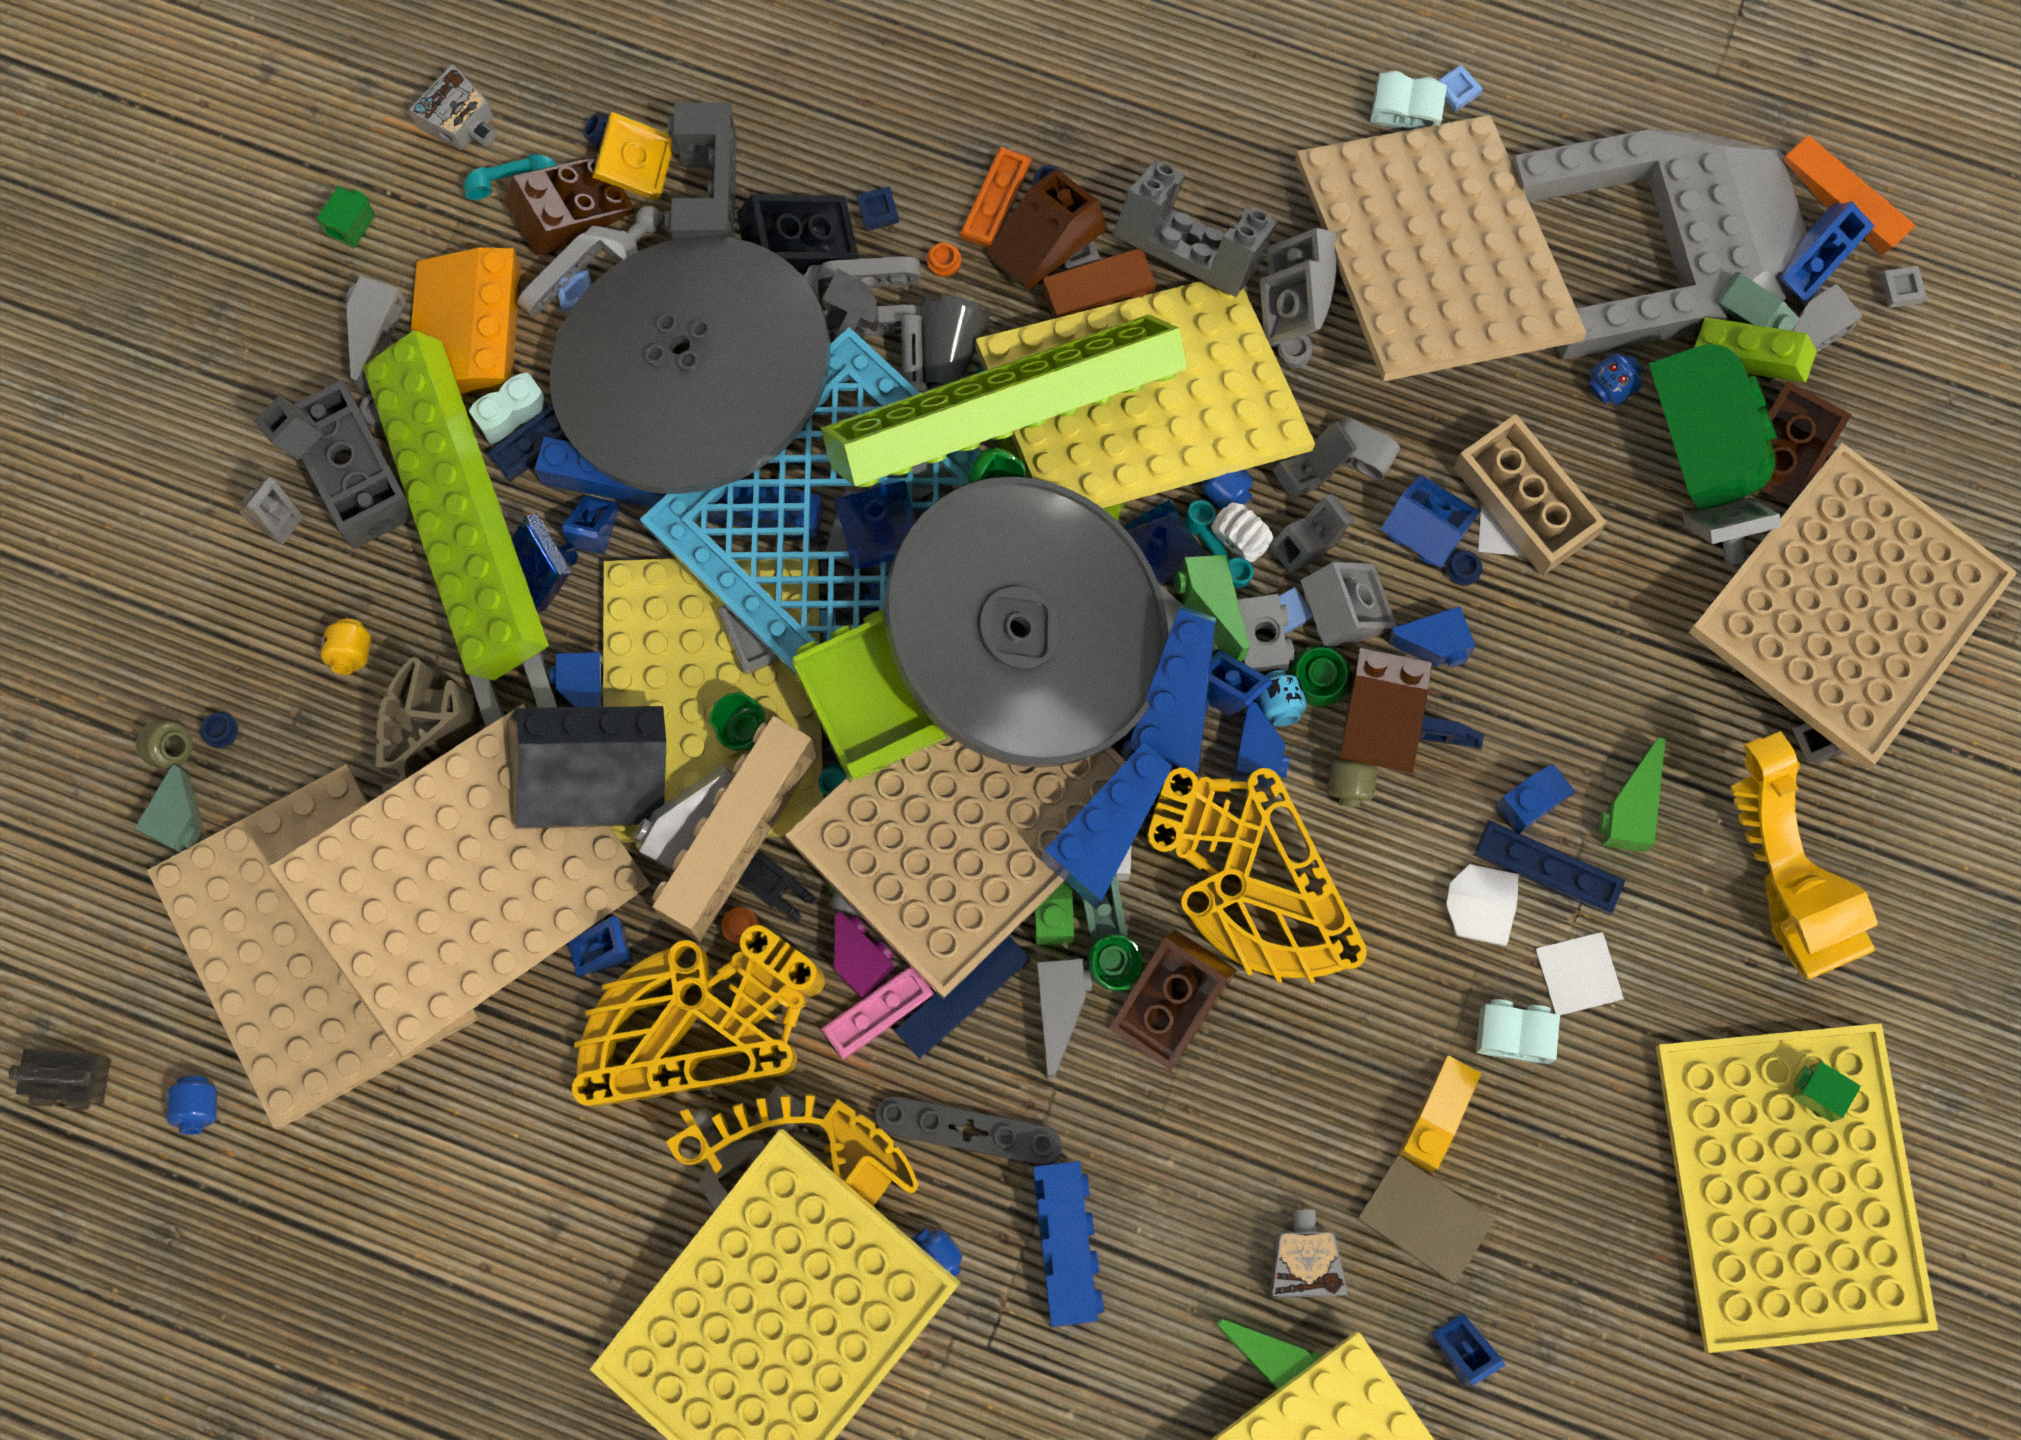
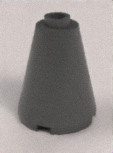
[921,295,991,390]

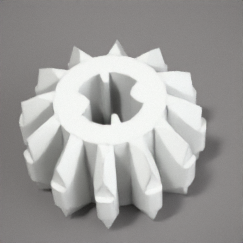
[1211,502,1273,562]

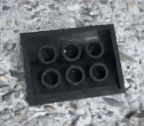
[507,706,666,829]

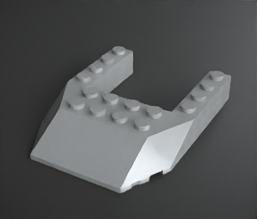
[1512,129,1807,360]

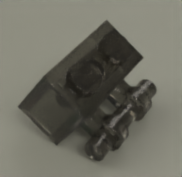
[9,1049,111,1110]

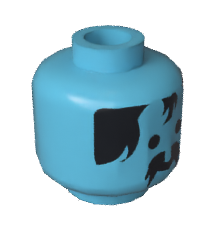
[1257,670,1307,727]

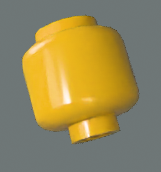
[320,618,371,675]

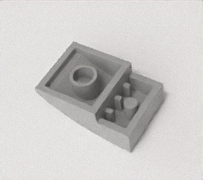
[1259,228,1337,347]

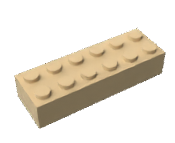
[652,716,817,943]

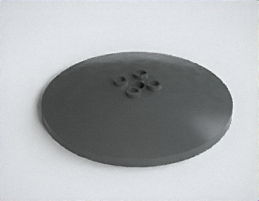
[550,236,830,494]
[884,477,1168,768]

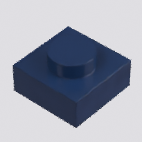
[856,186,899,231]

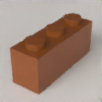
[1042,248,1156,319]

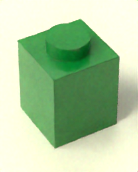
[316,186,375,249]
[1791,1061,1861,1123]

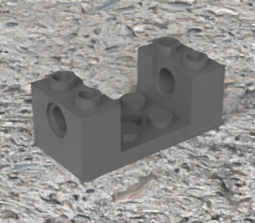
[665,102,737,240]
[1113,160,1278,297]
[294,380,414,550]

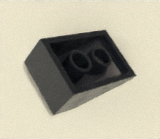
[736,194,859,273]

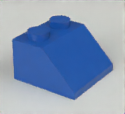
[1381,474,1480,568]

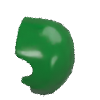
[967,447,1025,484]
[709,692,768,752]
[1087,934,1142,991]

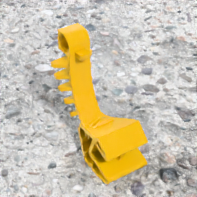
[1730,731,1878,980]
[666,1093,918,1209]

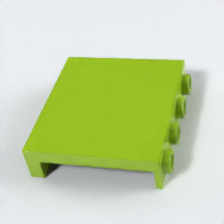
[791,610,950,784]

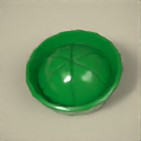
[1289,644,1352,707]

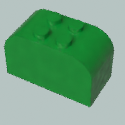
[1649,344,1777,509]

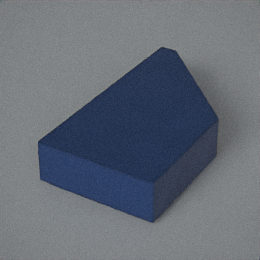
[1419,716,1484,749]

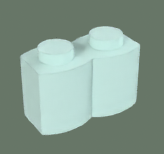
[1370,71,1447,130]
[469,373,548,446]
[1476,999,1560,1064]

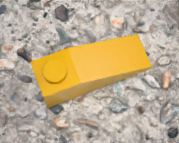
[1397,1055,1482,1173]

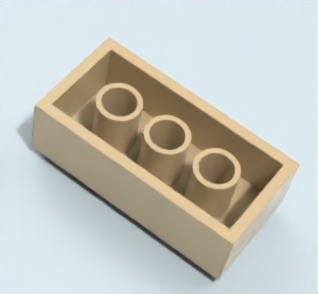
[1453,414,1607,576]

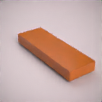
[960,146,1032,249]

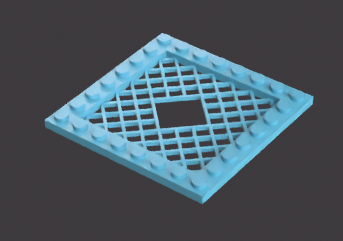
[640,327,982,675]

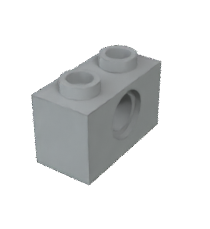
[1237,594,1294,675]

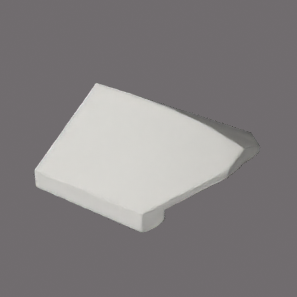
[1446,864,1519,947]

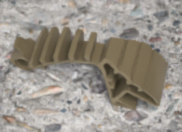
[375,657,480,793]

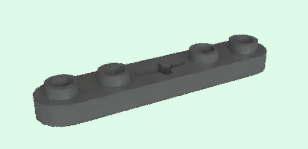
[876,1097,1061,1165]

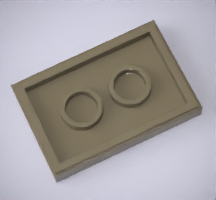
[1357,1155,1495,1285]

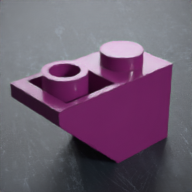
[834,911,894,999]

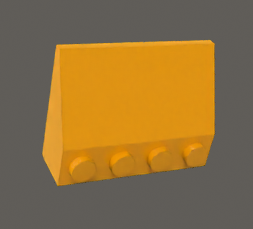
[410,248,521,394]

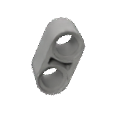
[1339,417,1400,480]

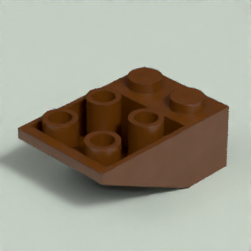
[504,156,635,256]
[986,168,1108,290]

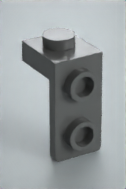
[1272,421,1357,498]

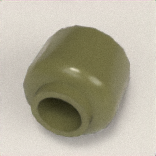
[136,720,193,769]
[1327,758,1378,807]

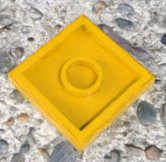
[592,112,673,202]

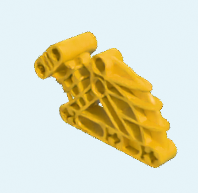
[1146,768,1367,984]
[572,925,825,1107]

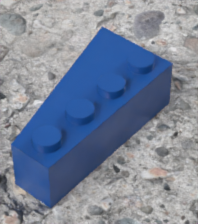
[1128,606,1216,774]
[1040,742,1172,909]
[1033,1161,1104,1328]

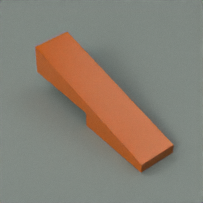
[1782,135,1916,256]

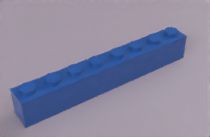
[535,437,824,543]

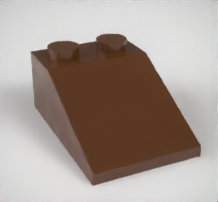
[1760,381,1852,506]
[1340,648,1432,773]
[1109,929,1237,1071]

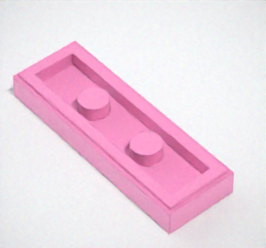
[821,966,934,1061]

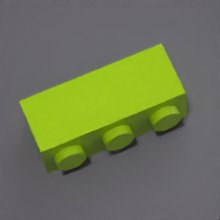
[1695,317,1817,383]

